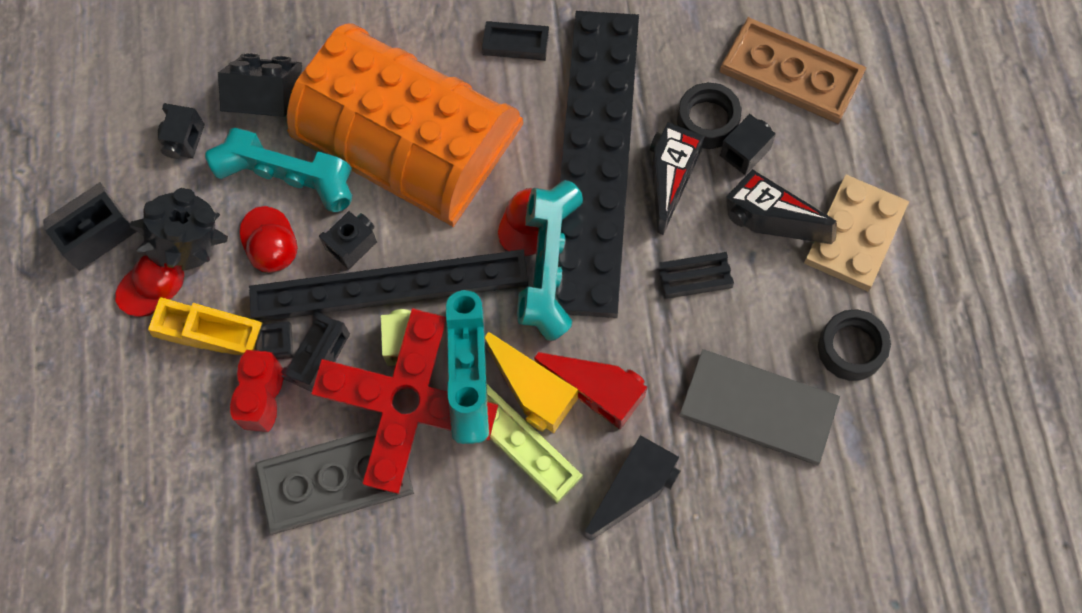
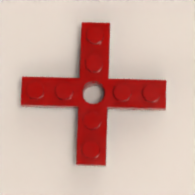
[311,308,498,494]

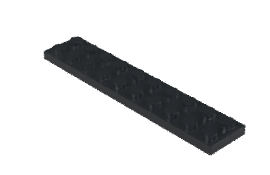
[555,11,639,318]

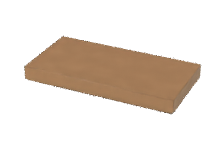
[720,17,867,124]

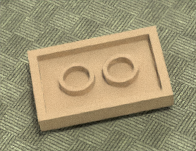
[804,175,909,292]

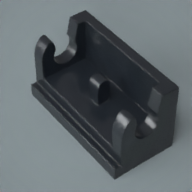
[281,312,350,392]

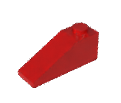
[534,352,647,429]

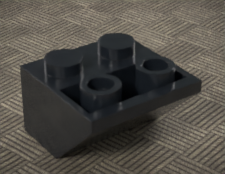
[218,53,302,117]
[43,182,137,271]

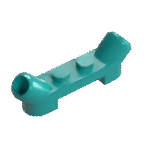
[205,128,353,212]
[517,180,583,341]
[446,290,489,444]

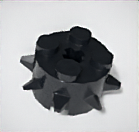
[130,188,228,270]

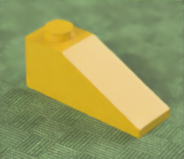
[485,332,578,433]

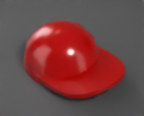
[498,188,539,256]
[239,206,298,273]
[115,254,185,317]

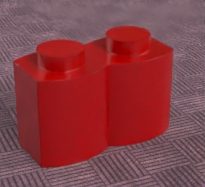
[230,350,284,432]

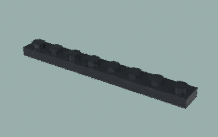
[249,249,529,322]

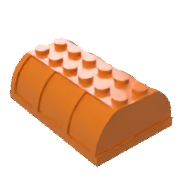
[287,23,523,227]

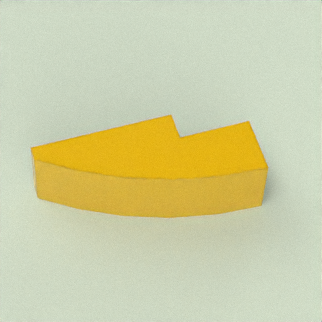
[148,297,262,355]

